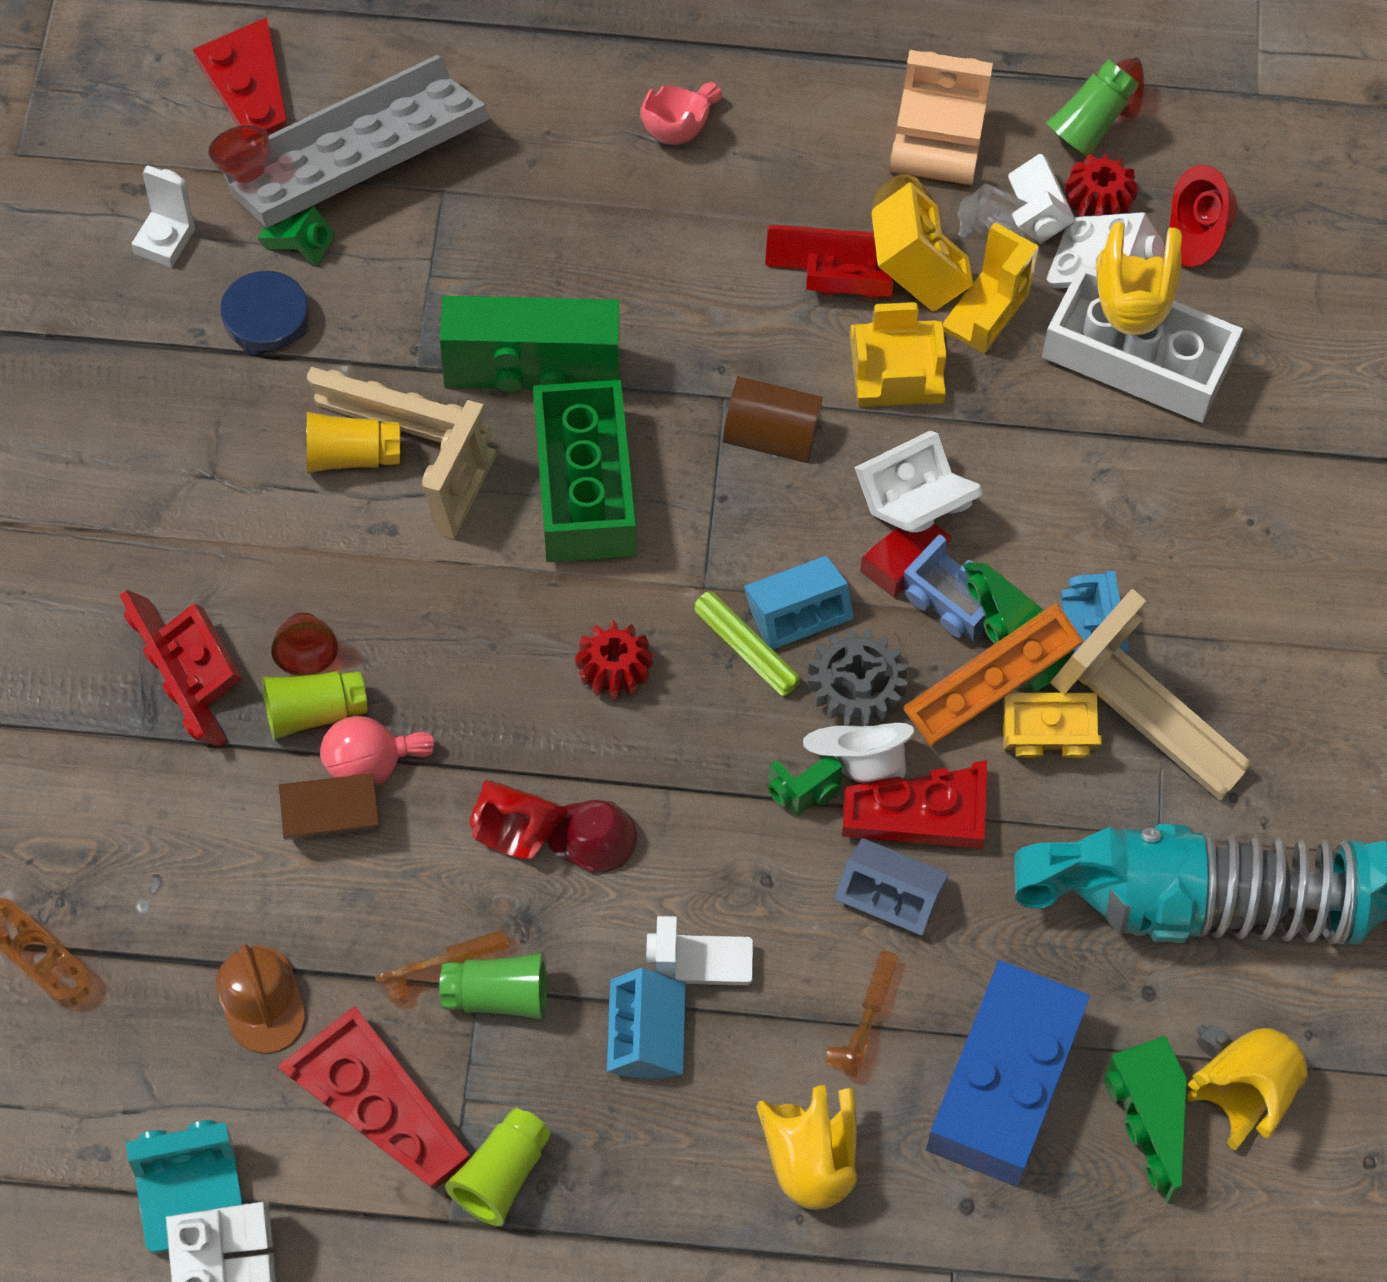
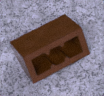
[723,376,823,463]
[279,773,380,840]

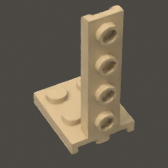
[307,367,497,539]
[1050,589,1251,801]

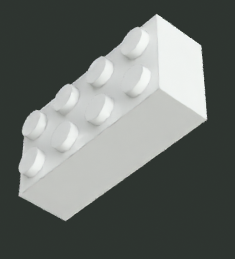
[1042,263,1243,423]

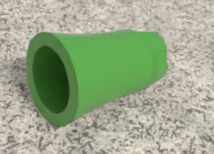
[1045,59,1139,157]
[440,952,547,1020]

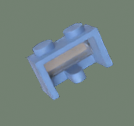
[904,534,986,641]

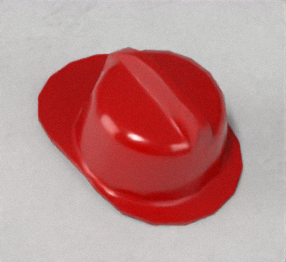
[1169,165,1238,267]

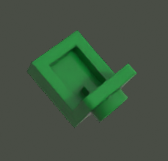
[257,205,335,264]
[767,756,843,817]

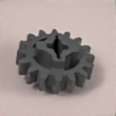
[808,629,908,726]

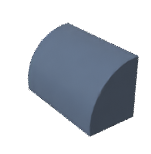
[834,838,950,935]

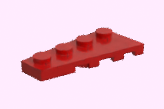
[277,1006,471,1190]

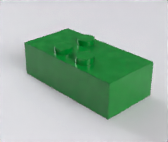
[440,295,620,392]
[533,380,636,563]

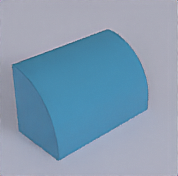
[744,556,854,649]
[607,967,686,1079]

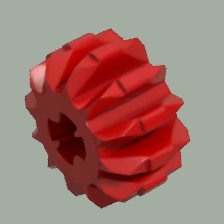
[1065,152,1138,217]
[575,619,653,701]

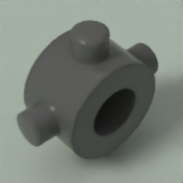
[1196,1024,1232,1058]

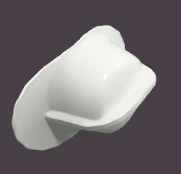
[803,723,914,784]

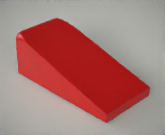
[860,523,953,598]

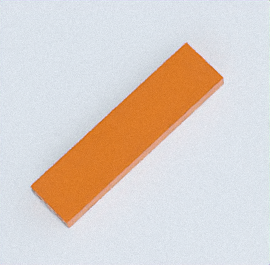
[904,602,1084,747]

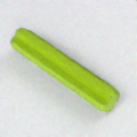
[694,591,800,696]

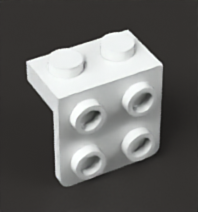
[1047,213,1164,288]
[854,430,983,532]

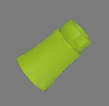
[262,671,368,741]
[445,1107,551,1226]

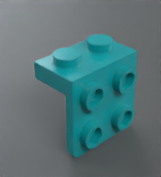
[125,1120,243,1254]

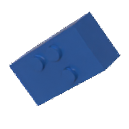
[925,960,1090,1187]

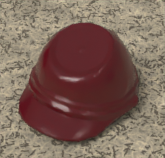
[547,800,637,873]

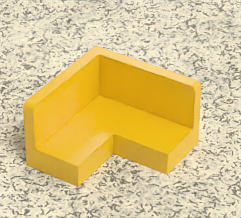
[872,182,973,311]
[943,223,1039,354]

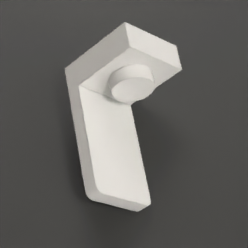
[131,166,195,268]

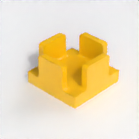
[850,302,946,407]

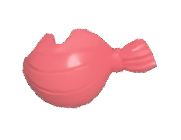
[640,82,723,145]
[320,716,434,785]

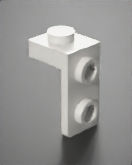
[1008,154,1076,244]
[646,916,753,985]

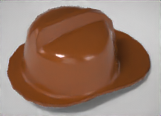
[216,944,305,1054]

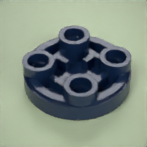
[220,271,309,356]

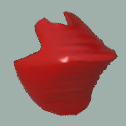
[469,779,568,859]

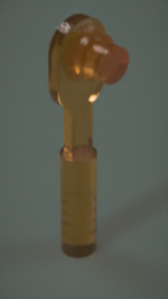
[374,929,508,1002]
[826,951,898,1078]

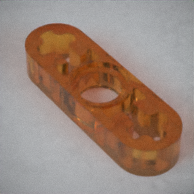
[0,898,91,1007]

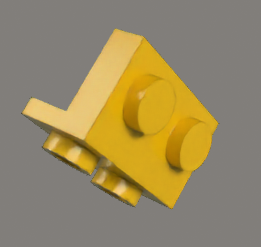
[1003,693,1102,758]

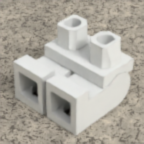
[166,1201,276,1282]

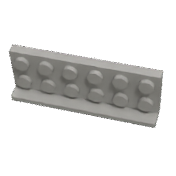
[219,55,490,228]

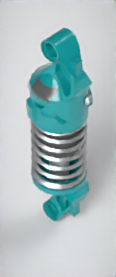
[1014,824,1387,945]

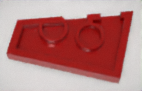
[193,17,287,145]
[841,760,987,849]

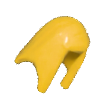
[1096,222,1182,335]
[1186,1028,1308,1150]
[756,1085,858,1210]

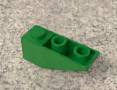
[963,562,1075,691]
[1104,1035,1186,1203]

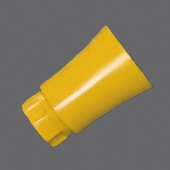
[307,412,400,474]

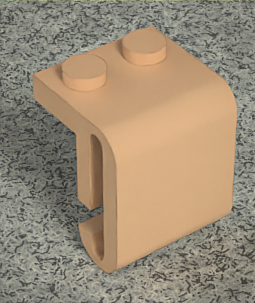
[889,50,993,185]

